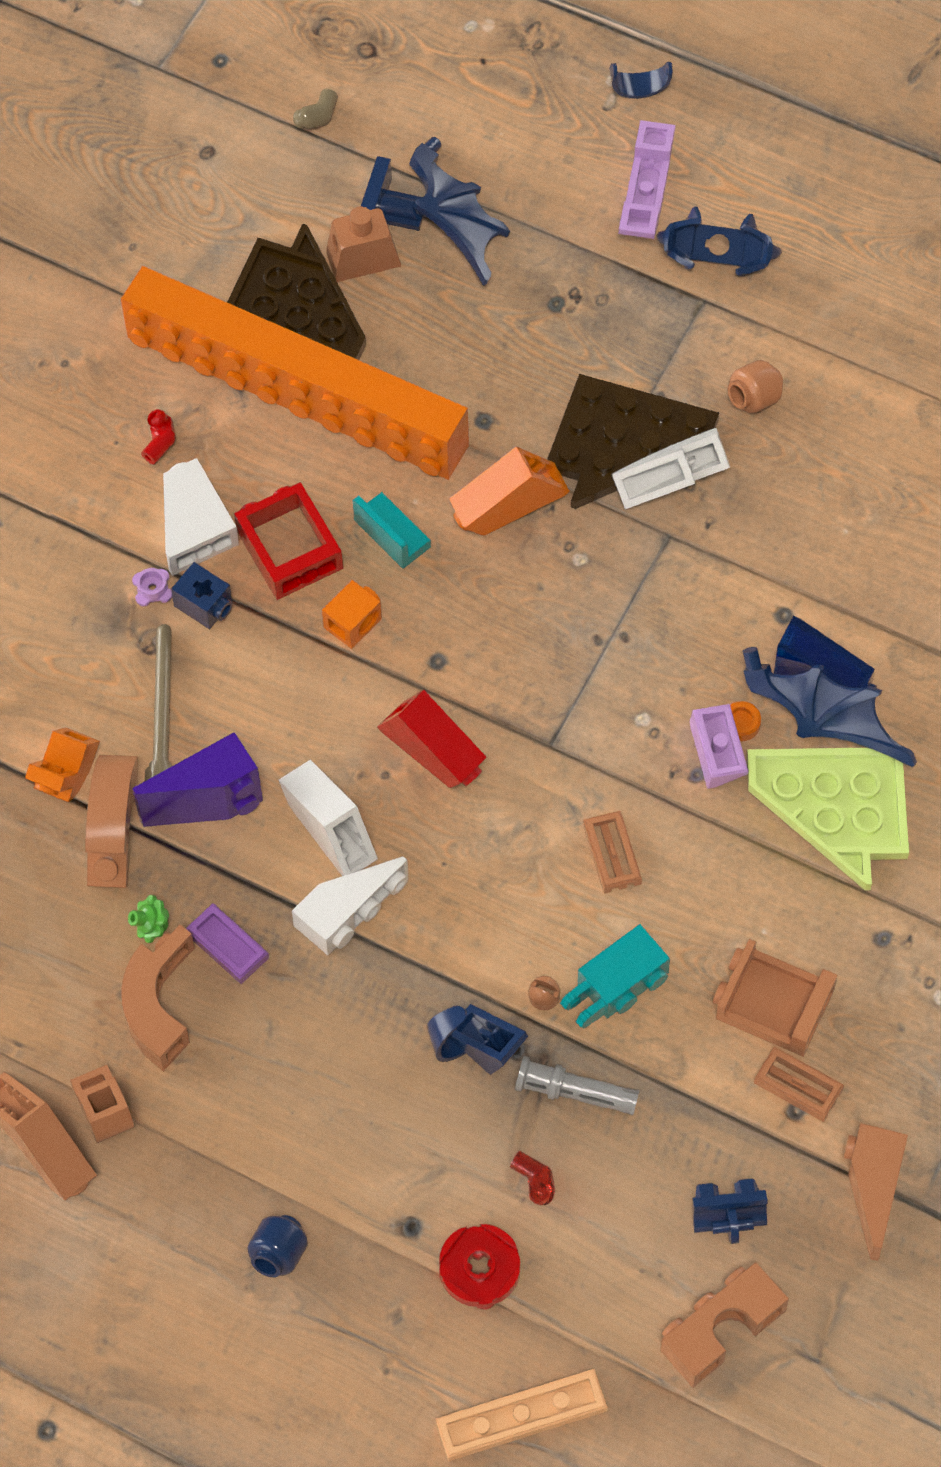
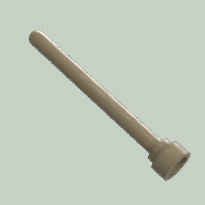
[144,624,172,782]

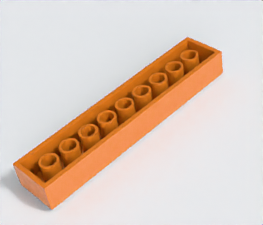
[121,266,469,480]

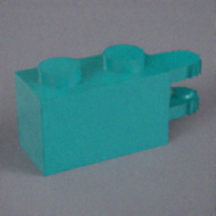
[560,924,670,1029]

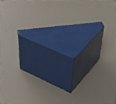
[448,1004,528,1075]

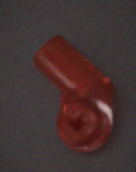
[510,1151,556,1205]

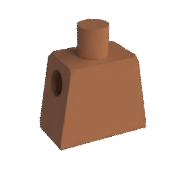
[326,206,401,282]

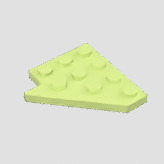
[747,748,909,890]

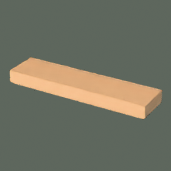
[436,1369,608,1462]

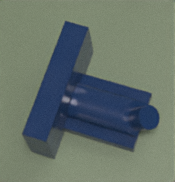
[361,156,426,231]

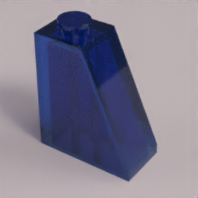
[774,615,877,688]

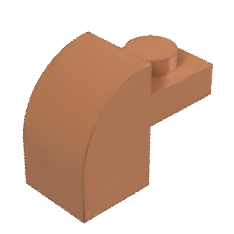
[70,1065,135,1143]

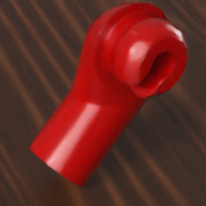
[141,409,176,465]

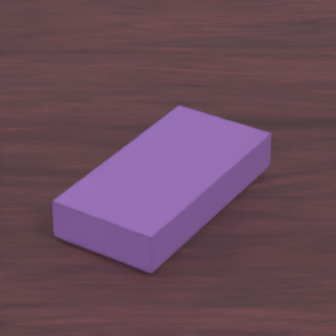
[186,903,269,984]

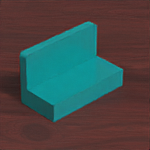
[352,492,431,569]

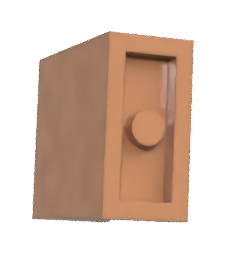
[713,939,838,1057]

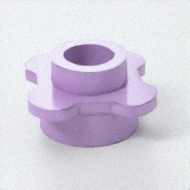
[132,568,172,606]

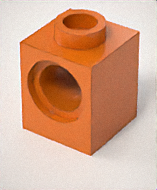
[322,580,382,649]

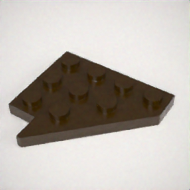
[227,224,366,360]
[547,374,719,509]

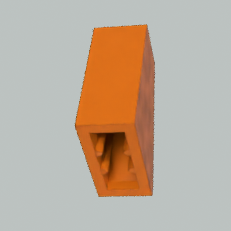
[449,447,570,536]

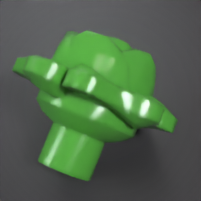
[128,895,169,943]

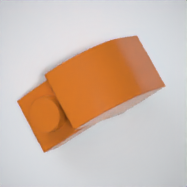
[25,727,100,802]

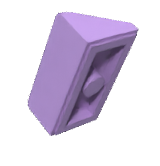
[690,704,749,789]

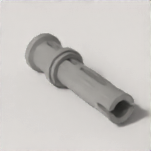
[515,1056,639,1115]

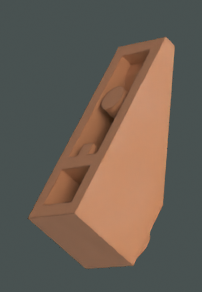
[844,1123,908,1261]

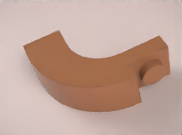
[85,755,138,888]
[121,924,195,1072]

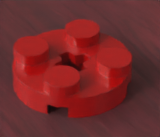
[439,1224,520,1309]

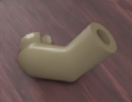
[293,89,338,129]

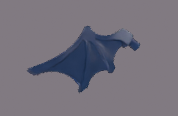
[409,137,510,286]
[742,647,917,767]

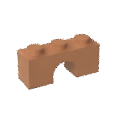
[660,1262,789,1388]

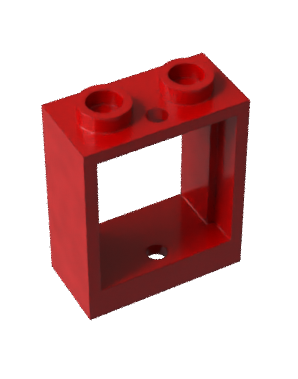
[234,482,343,600]

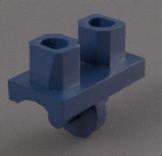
[692,1179,768,1244]

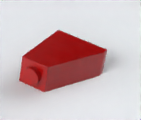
[377,690,487,788]

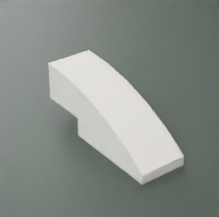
[612,428,730,509]

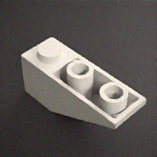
[292,856,408,955]

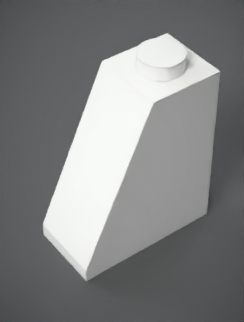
[163,458,239,576]
[279,760,378,876]

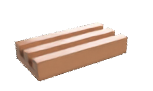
[583,810,642,894]
[754,1046,844,1122]

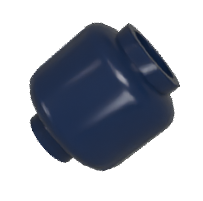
[247,1215,308,1278]

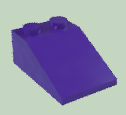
[132,732,263,827]

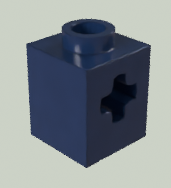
[171,562,233,630]

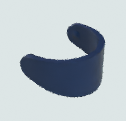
[609,62,673,99]
[427,1006,467,1062]

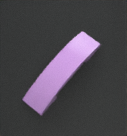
[618,120,675,239]

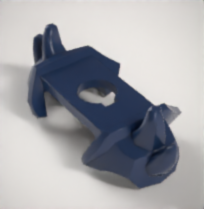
[656,206,782,276]

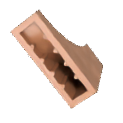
[0,1071,97,1201]

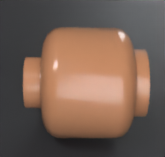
[728,360,783,414]

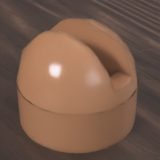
[529,975,560,1010]

